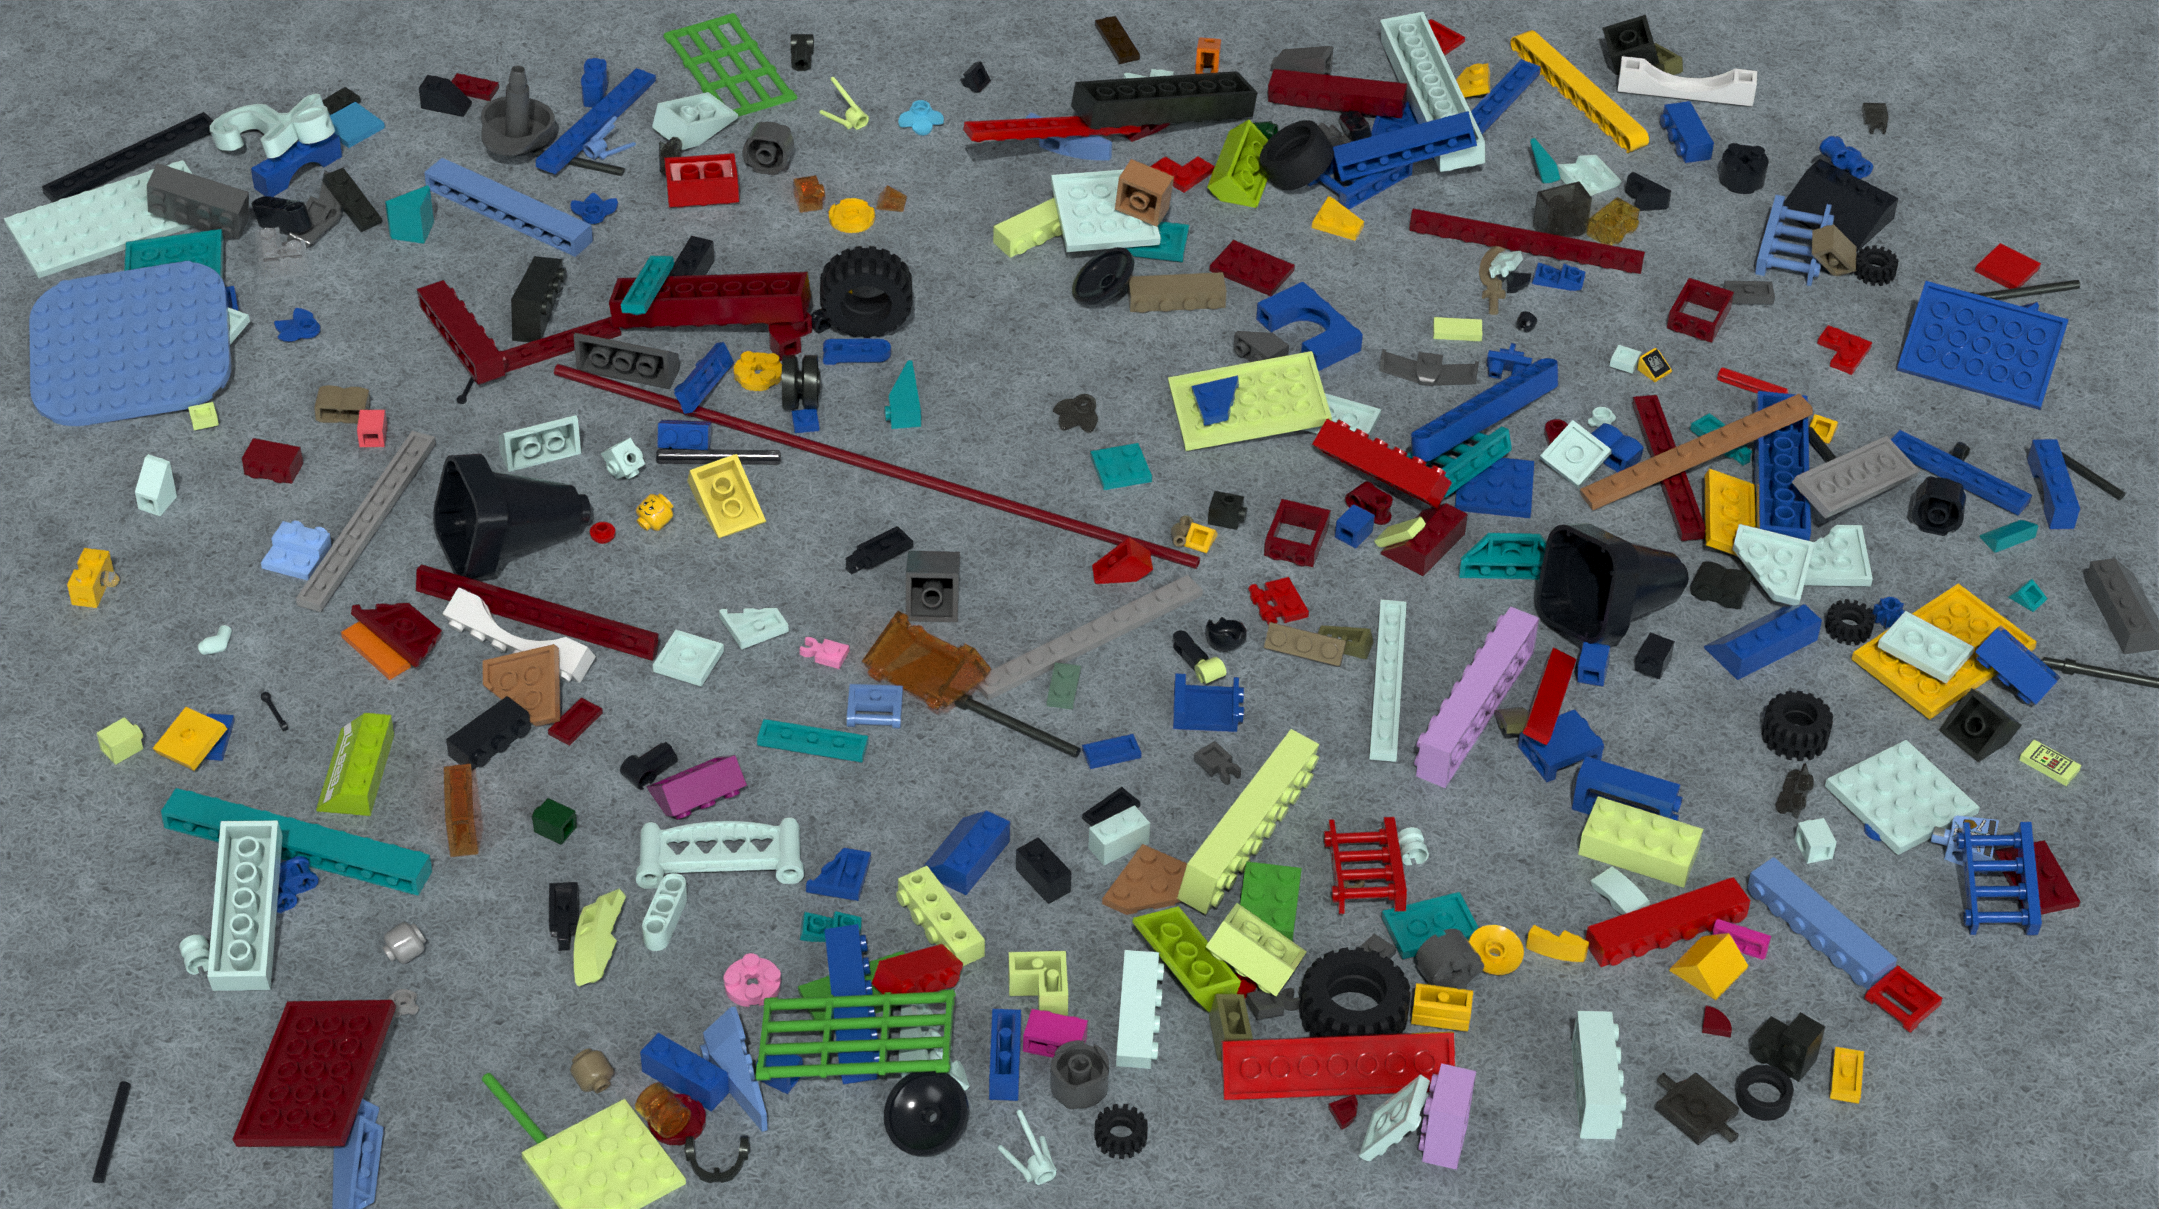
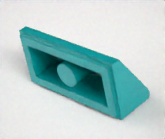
[1980,520,2039,553]

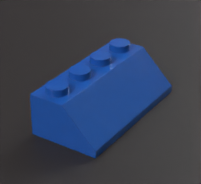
[1704,604,1822,680]

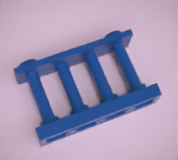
[1307,131,1413,210]
[1956,822,2042,935]

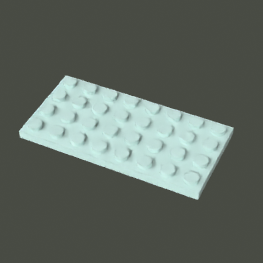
[4,160,194,278]

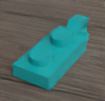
[1690,413,1752,466]

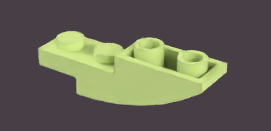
[574,889,626,986]

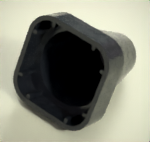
[433,454,591,579]
[1536,523,1689,644]

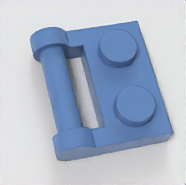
[847,684,903,729]

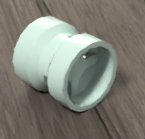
[1398,827,1429,865]
[179,935,210,975]

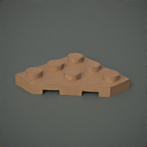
[483,644,560,727]
[1102,844,1187,915]

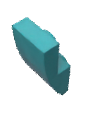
[800,911,862,942]

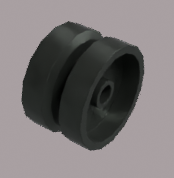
[782,355,821,409]

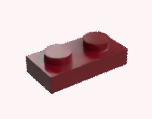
[451,73,499,101]

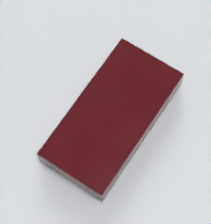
[548,697,603,746]

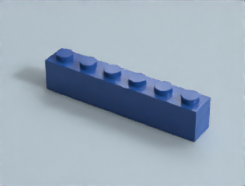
[1333,111,1477,181]
[824,924,880,1084]

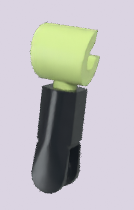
[1173,630,1226,684]

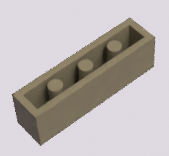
[1127,272,1227,313]

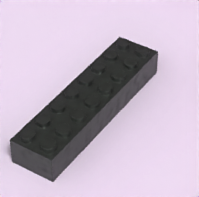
[1071,71,1258,130]

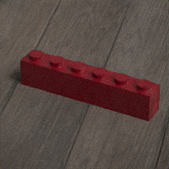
[1268,69,1407,118]
[417,280,507,385]

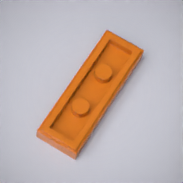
[341,621,411,680]

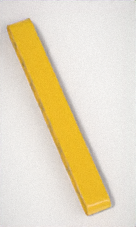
[1510,30,1649,153]

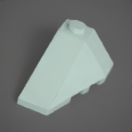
[899,1004,970,1091]

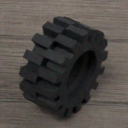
[1854,245,1899,286]
[1825,599,1875,646]
[1094,1104,1148,1159]

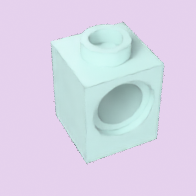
[1795,818,1837,864]

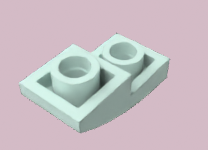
[1590,867,1650,915]

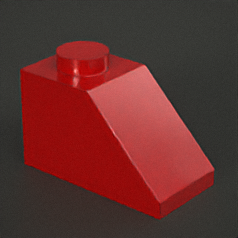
[1092,537,1153,584]

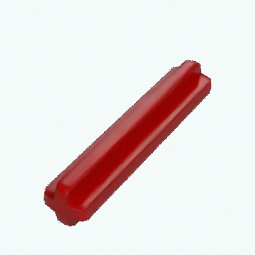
[1717,367,1788,394]

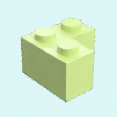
[1008,951,1068,1016]

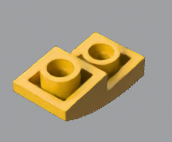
[1526,925,1589,962]

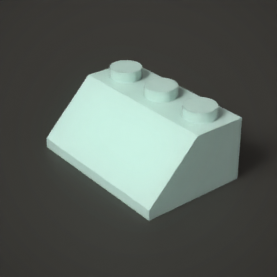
[498,415,581,472]

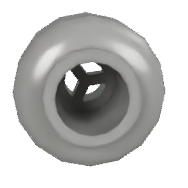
[382,922,426,964]

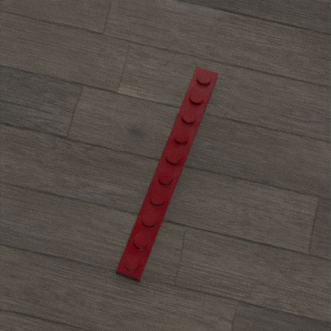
[1409,208,1645,274]
[416,564,659,661]

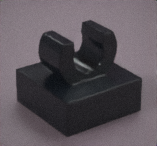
[960,61,991,93]

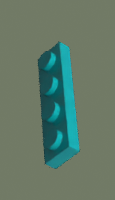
[621,255,675,315]
[757,719,868,762]

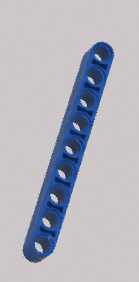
[1411,358,1559,462]

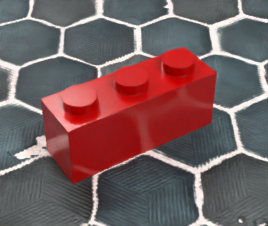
[871,944,964,994]

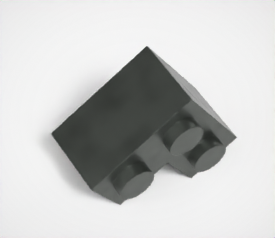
[1749,1012,1825,1082]

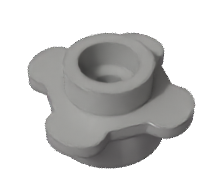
[388,989,419,1018]

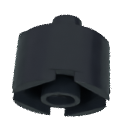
[1719,143,1769,194]
[1912,476,1966,536]

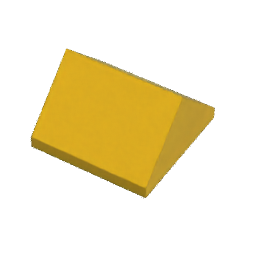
[1669,933,1748,1000]

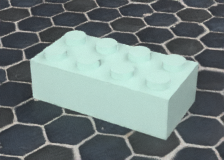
[1571,1011,1626,1139]

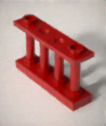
[1324,817,1407,914]

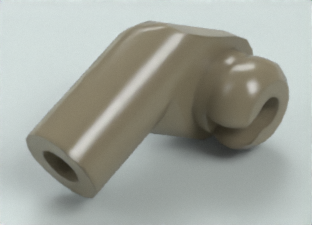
[1171,515,1193,547]

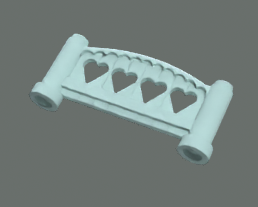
[636,818,804,889]

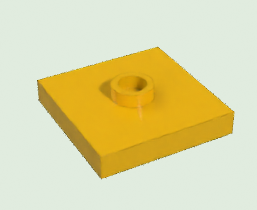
[153,707,227,771]

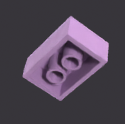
[1418,1063,1476,1170]

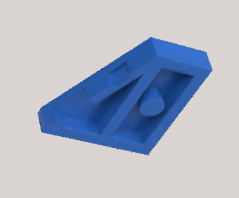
[806,848,871,901]

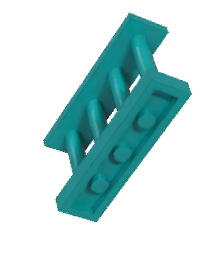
[1406,426,1512,497]

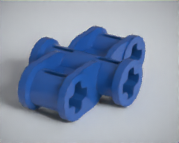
[1819,136,1873,179]
[277,856,319,913]

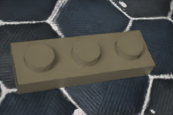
[1264,622,1347,666]

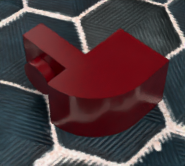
[769,312,812,361]

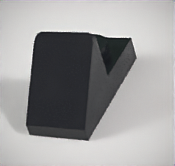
[1625,172,1672,211]

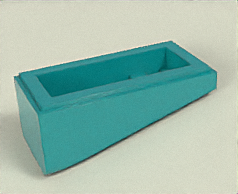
[1530,138,1560,183]

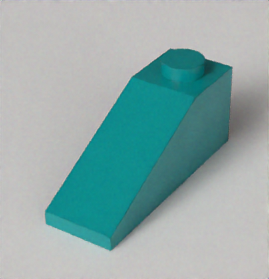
[884,360,921,429]

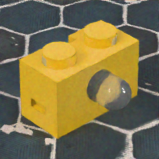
[67,548,121,608]

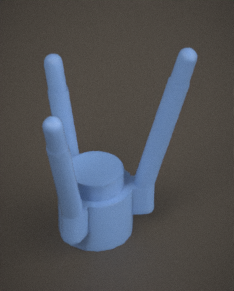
[583,116,636,160]

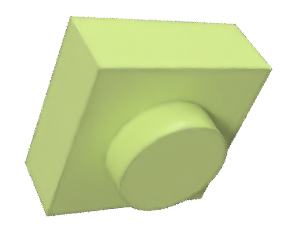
[188,402,219,430]

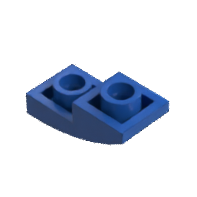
[1532,262,1586,291]

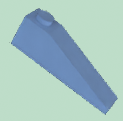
[699,1006,768,1132]

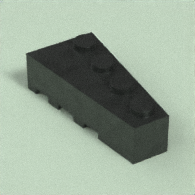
[511,256,566,342]

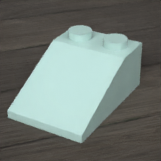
[652,92,738,150]

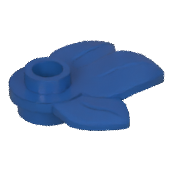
[570,193,618,224]
[274,308,320,342]

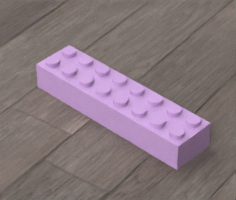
[1414,606,1539,788]

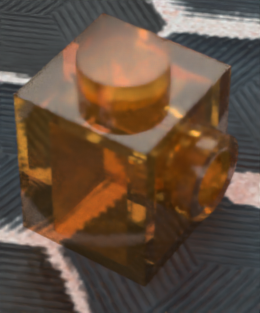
[793,175,825,213]

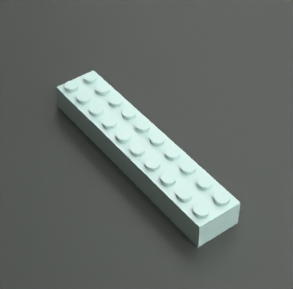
[1380,12,1485,172]

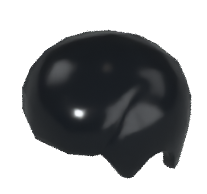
[1206,617,1247,651]

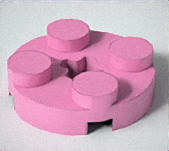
[724,953,781,1007]

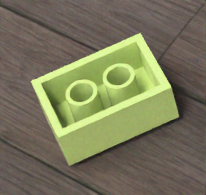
[1206,903,1307,996]

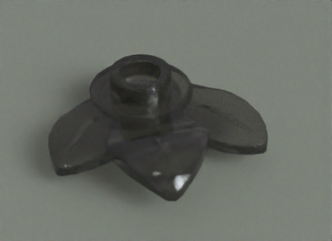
[1053,394,1098,434]

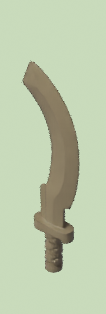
[1479,246,1506,315]

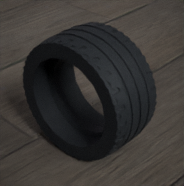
[1260,120,1334,191]

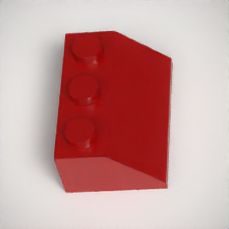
[664,153,739,207]

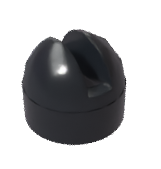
[1516,311,1537,333]

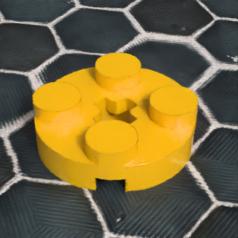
[734,351,782,391]

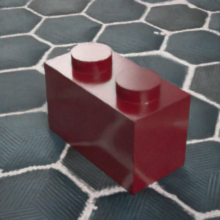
[242,438,303,484]

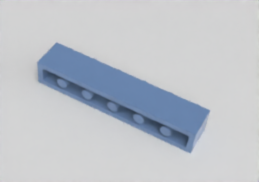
[1747,857,1897,990]

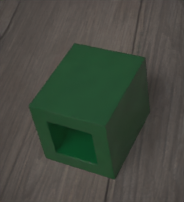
[532,798,577,845]

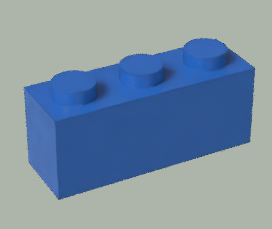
[1660,101,1714,163]
[989,1009,1021,1101]
[640,1033,729,1112]

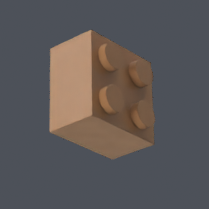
[1115,159,1174,227]

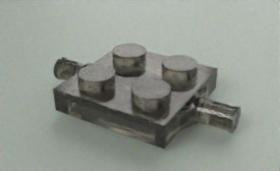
[1655,1072,1739,1145]

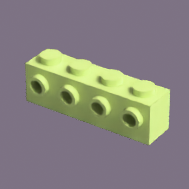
[896,866,985,966]

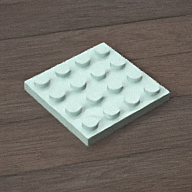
[1051,170,1161,252]
[1825,740,1980,855]

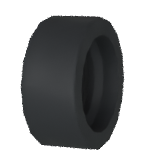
[1736,1065,1794,1121]

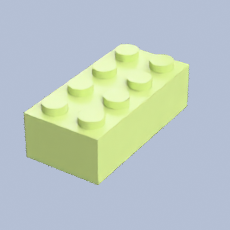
[1578,796,1703,888]

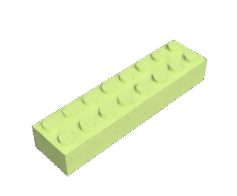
[1177,729,1319,915]

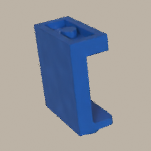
[1173,673,1244,732]
[1518,709,1604,783]

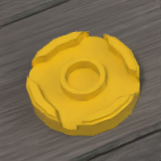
[828,198,875,233]

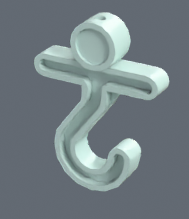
[210,94,335,158]

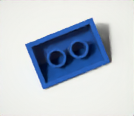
[1975,625,2061,704]
[923,810,1010,895]

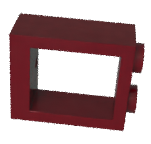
[1667,278,1734,343]
[1264,499,1331,567]

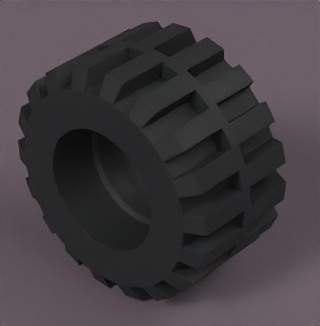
[1761,691,1833,761]

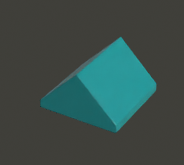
[385,185,434,244]

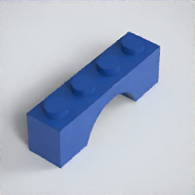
[251,133,342,197]
[2027,439,2080,529]

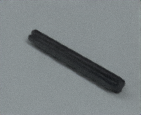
[656,449,781,465]

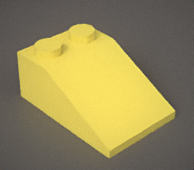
[687,454,766,539]

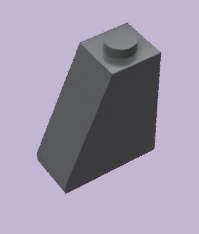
[1271,46,1334,75]

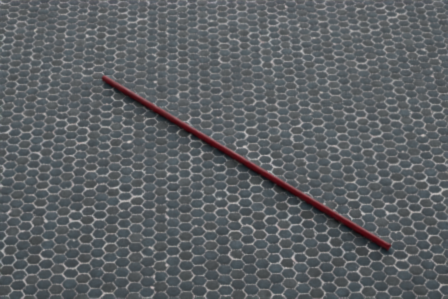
[554,364,1200,569]

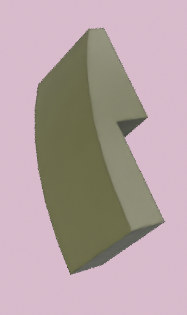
[1494,707,1529,734]

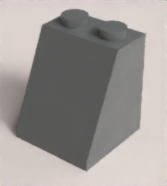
[906,551,960,622]

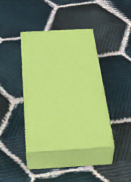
[1433,317,1482,341]
[1374,517,1426,547]

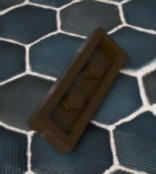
[1095,16,1140,64]

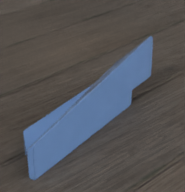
[332,1099,384,1209]

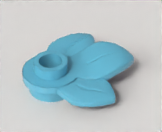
[898,100,944,136]

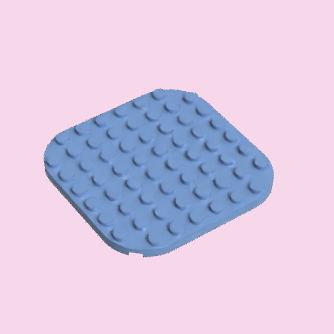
[29,261,231,426]

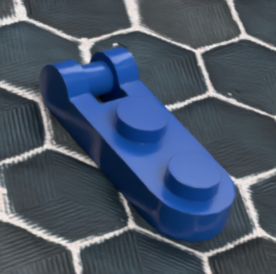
[823,339,891,365]

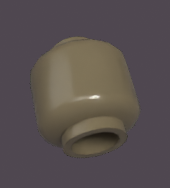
[570,1048,614,1093]

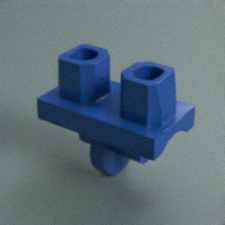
[1487,343,1532,379]

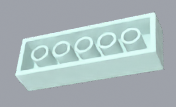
[207,821,283,991]

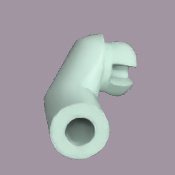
[198,625,232,655]

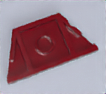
[351,603,442,668]

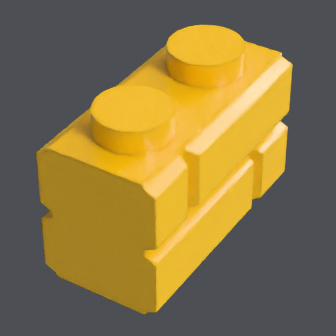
[1411,983,1473,1031]

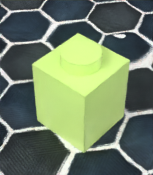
[97,717,143,765]

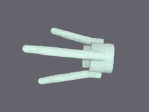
[998,1110,1057,1185]

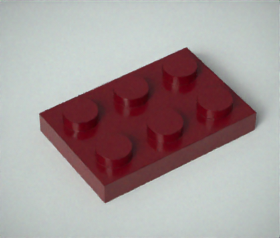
[1209,240,1295,297]
[1993,840,2080,915]

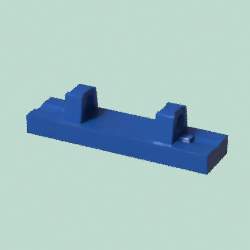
[674,342,734,414]

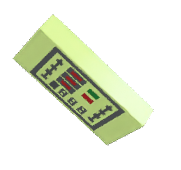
[2019,739,2081,786]

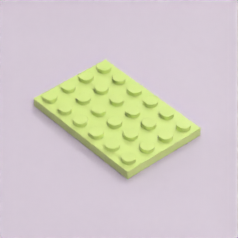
[1168,351,1332,451]

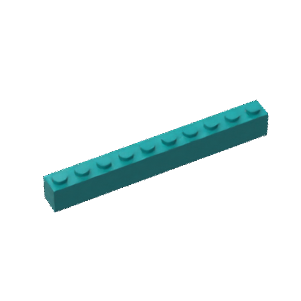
[161,788,432,896]

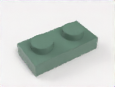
[1047,662,1081,710]

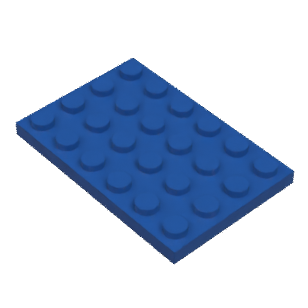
[1897,281,2069,410]

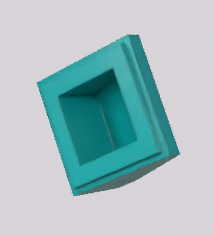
[2008,579,2048,612]

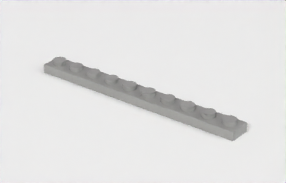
[296,431,436,612]
[973,575,1203,701]

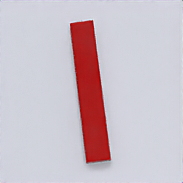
[1523,647,1576,745]

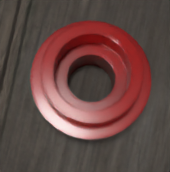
[590,522,616,544]

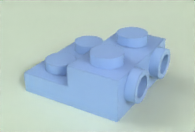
[261,520,332,581]

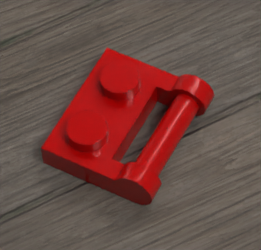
[1864,965,1943,1033]

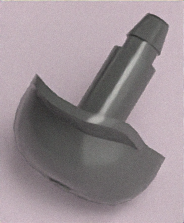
[481,65,555,156]

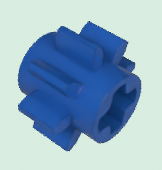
[1872,597,1905,628]

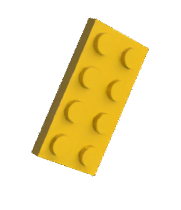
[1705,468,1756,557]

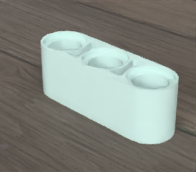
[642,873,687,951]

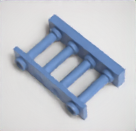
[1755,195,1834,286]

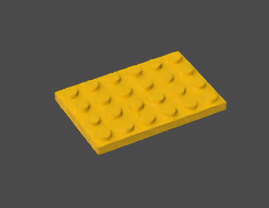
[1851,583,2037,720]

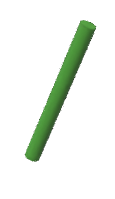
[482,1073,548,1144]

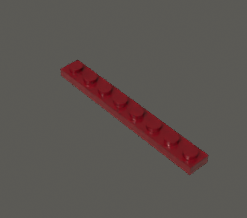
[1632,395,1706,541]

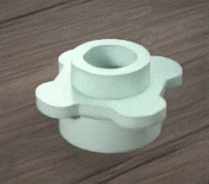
[1588,407,1616,427]

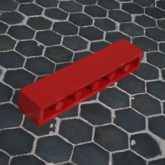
[1312,419,1452,509]
[1585,877,1751,967]

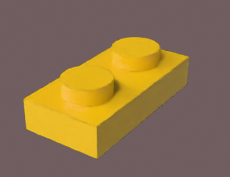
[1830,1046,1864,1104]

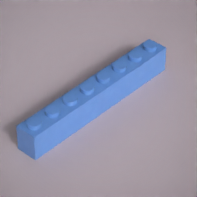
[424,158,593,257]

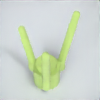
[820,77,869,130]

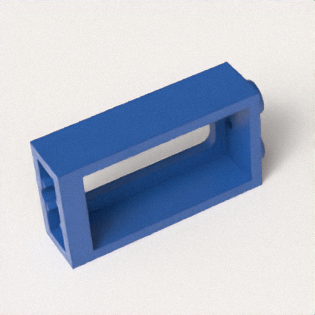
[1572,756,1683,821]

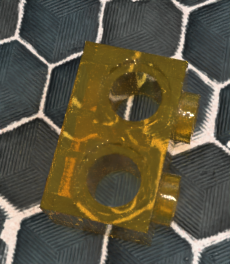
[1587,197,1640,245]

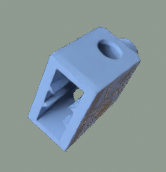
[1931,815,1999,874]

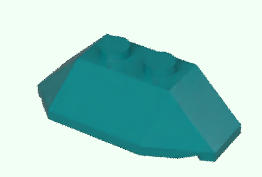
[1459,533,1547,580]

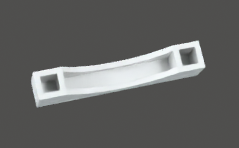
[1618,56,1757,106]
[443,587,596,683]

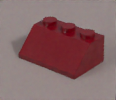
[1381,503,1468,576]

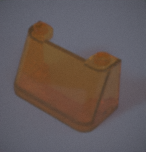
[862,611,992,711]

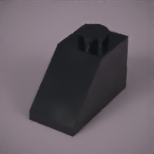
[419,75,472,117]

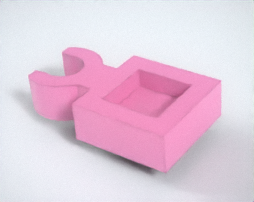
[800,637,849,669]

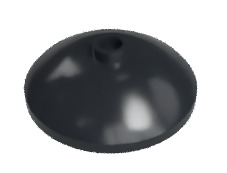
[1072,247,1135,305]
[884,1071,969,1157]

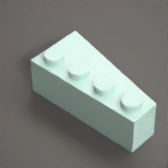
[1116,950,1164,1069]

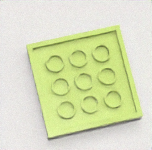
[522,1099,686,1209]

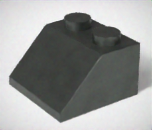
[1939,688,2022,762]

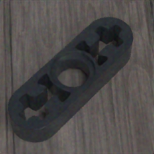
[1339,111,1372,141]

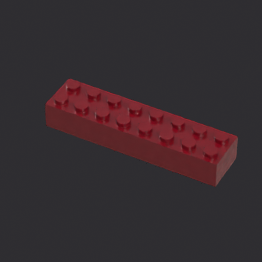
[609,272,811,329]

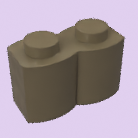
[314,385,370,424]

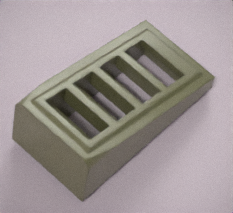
[1653,43,1683,75]
[1318,625,1374,660]

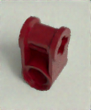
[1345,481,1393,525]

